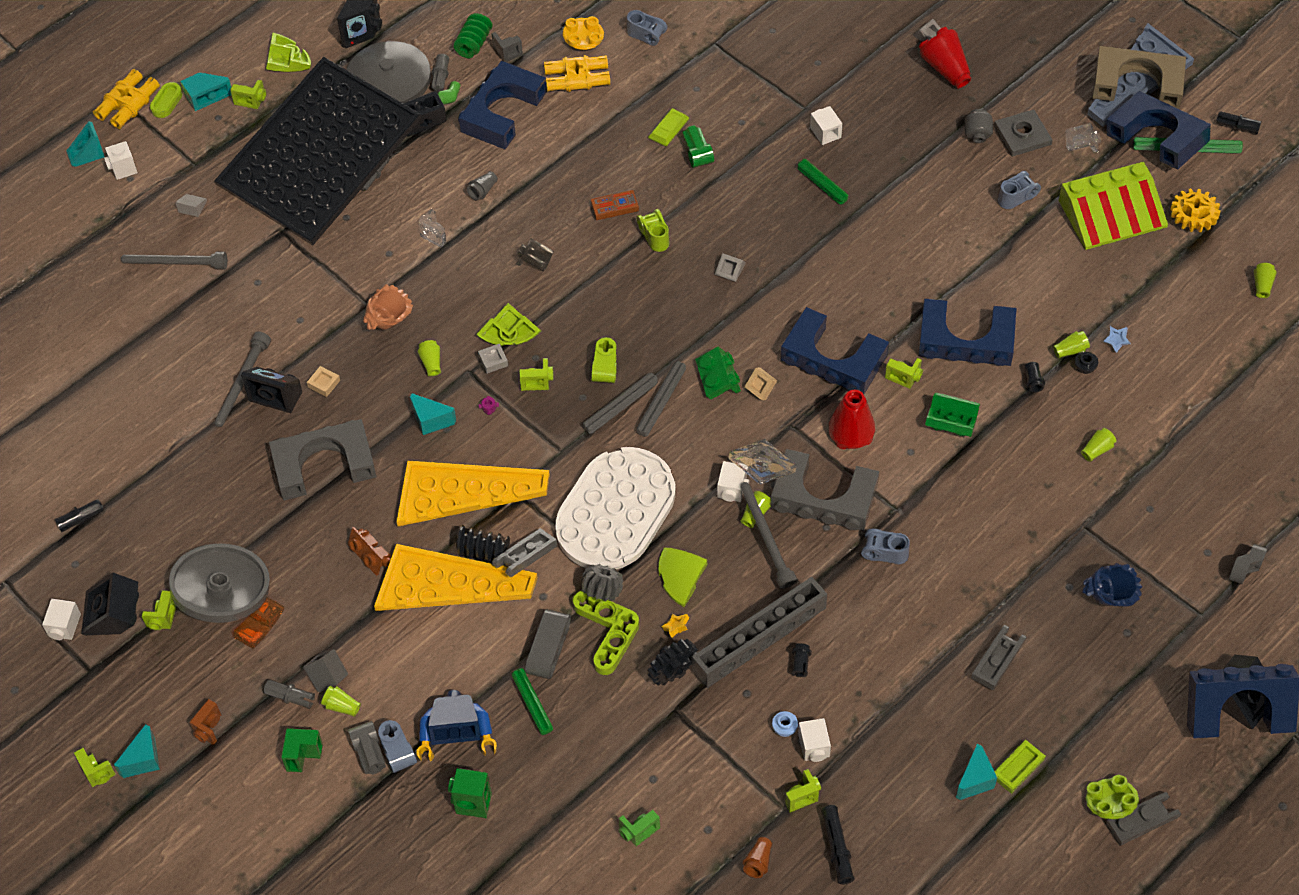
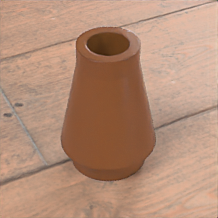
[743,837,772,878]

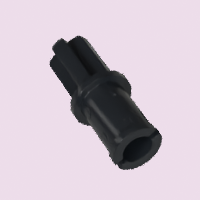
[1216,111,1261,134]
[55,500,104,533]

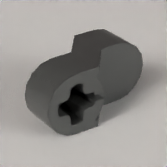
[1229,544,1267,584]

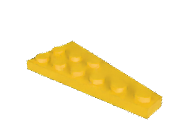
[397,461,550,526]
[374,544,538,611]

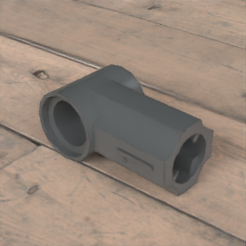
[348,721,386,775]

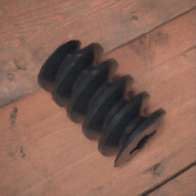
[456,525,510,563]

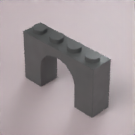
[269,419,377,501]
[771,449,880,531]

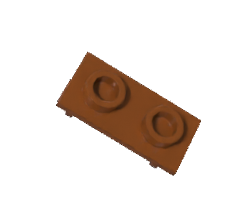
[347,527,391,576]

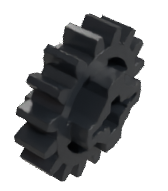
[647,639,698,686]

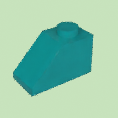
[180,72,232,111]

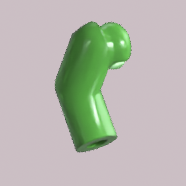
[437,81,461,105]

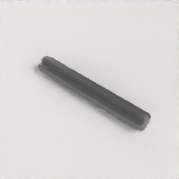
[637,361,686,437]
[583,373,658,434]

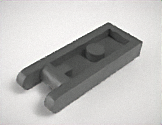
[492,528,557,577]
[971,625,1027,691]
[1106,792,1181,846]

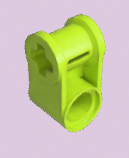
[636,209,669,252]
[592,337,617,383]

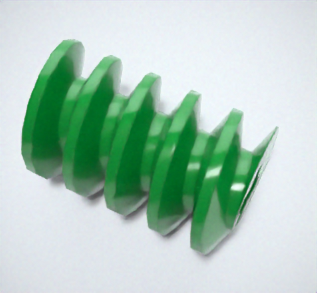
[454,13,493,59]

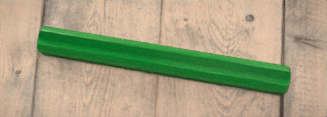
[1133,137,1243,153]

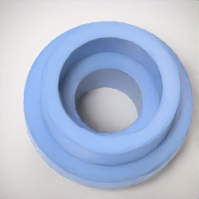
[772,711,798,737]

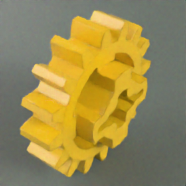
[1170,188,1221,232]

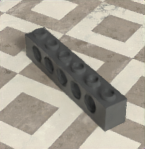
[692,577,827,688]

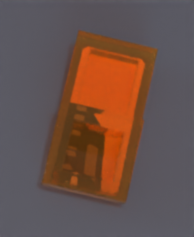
[233,597,284,649]

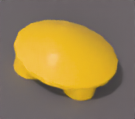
[563,16,604,50]

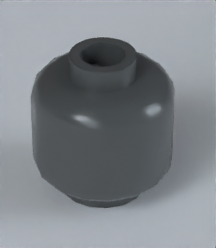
[965,109,993,143]

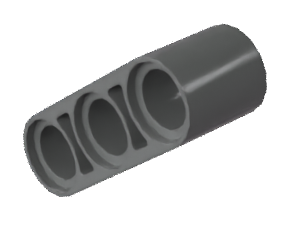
[525,609,571,679]

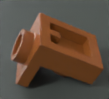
[190,699,221,745]

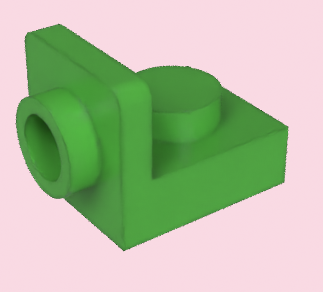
[618,810,660,847]

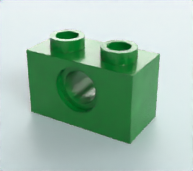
[448,768,492,818]

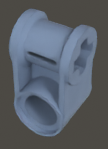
[627,10,668,46]
[998,171,1041,209]
[861,529,910,564]
[378,720,417,773]

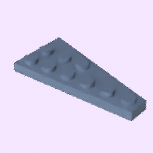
[1087,23,1194,127]

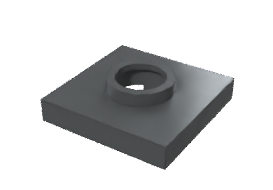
[994,109,1053,157]

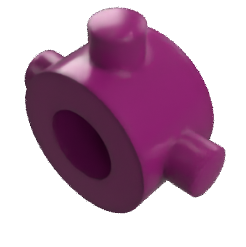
[479,396,499,415]

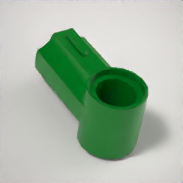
[683,125,714,168]

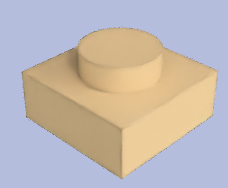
[307,366,340,397]
[745,368,777,400]

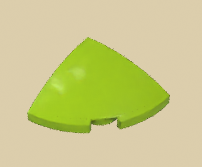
[266,33,311,72]
[476,303,541,346]
[659,547,707,607]

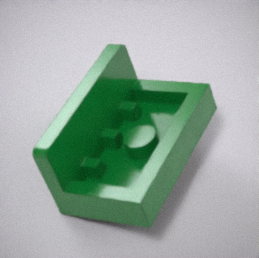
[695,346,741,399]
[925,393,980,437]

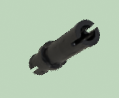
[821,805,855,885]

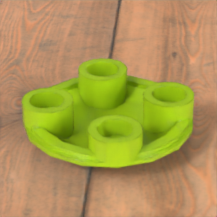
[1086,775,1139,819]

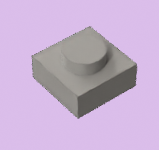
[478,344,508,374]

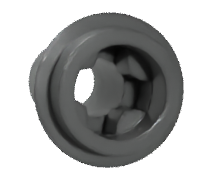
[467,171,498,200]

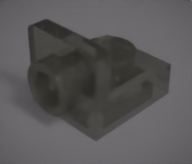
[516,238,554,272]

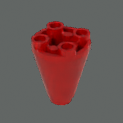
[919,27,972,88]
[828,390,875,449]

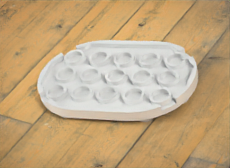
[556,447,675,569]

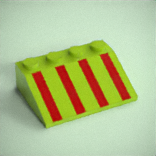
[1058,162,1168,250]

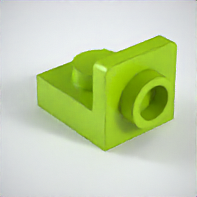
[231,80,266,109]
[520,358,553,391]
[885,358,923,389]
[142,591,176,630]
[74,748,115,787]
[785,769,821,812]

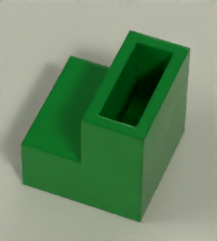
[281,728,323,772]

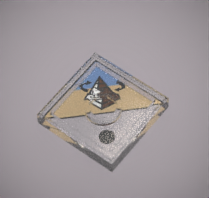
[728,439,797,484]

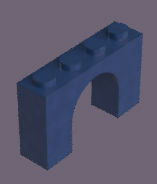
[458,61,547,150]
[1107,91,1211,170]
[918,299,1017,366]
[781,307,889,394]
[1187,664,1299,738]

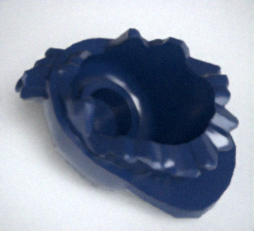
[1082,563,1142,607]

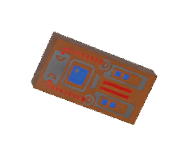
[591,190,639,221]

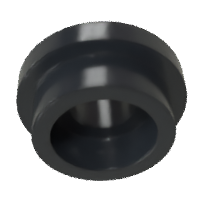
[1075,352,1098,374]

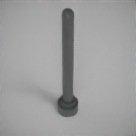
[121,251,228,269]
[215,331,271,427]
[740,482,798,589]

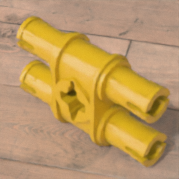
[544,55,611,92]
[93,69,160,129]

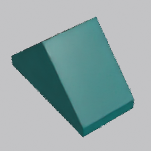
[66,121,105,167]
[410,393,456,435]
[114,724,160,778]
[956,744,997,800]

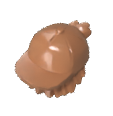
[363,284,413,330]

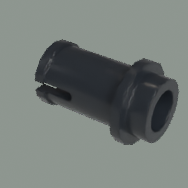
[1024,362,1045,392]
[791,643,812,677]

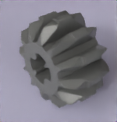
[581,564,623,602]

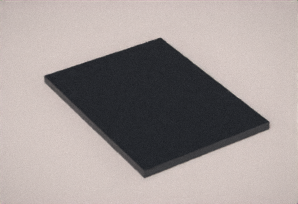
[214,56,422,245]

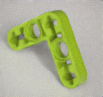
[573,591,639,675]

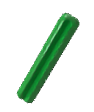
[798,159,848,205]
[512,668,553,735]

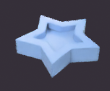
[1103,326,1131,353]

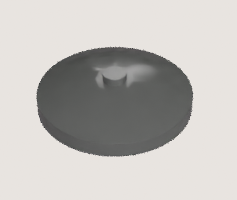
[347,41,431,103]
[169,544,270,623]

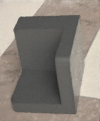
[491,32,523,62]
[304,649,348,692]

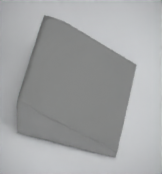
[913,19,941,42]
[176,194,207,217]
[715,253,746,282]

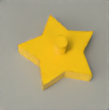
[661,614,690,638]

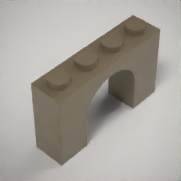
[1092,46,1186,109]

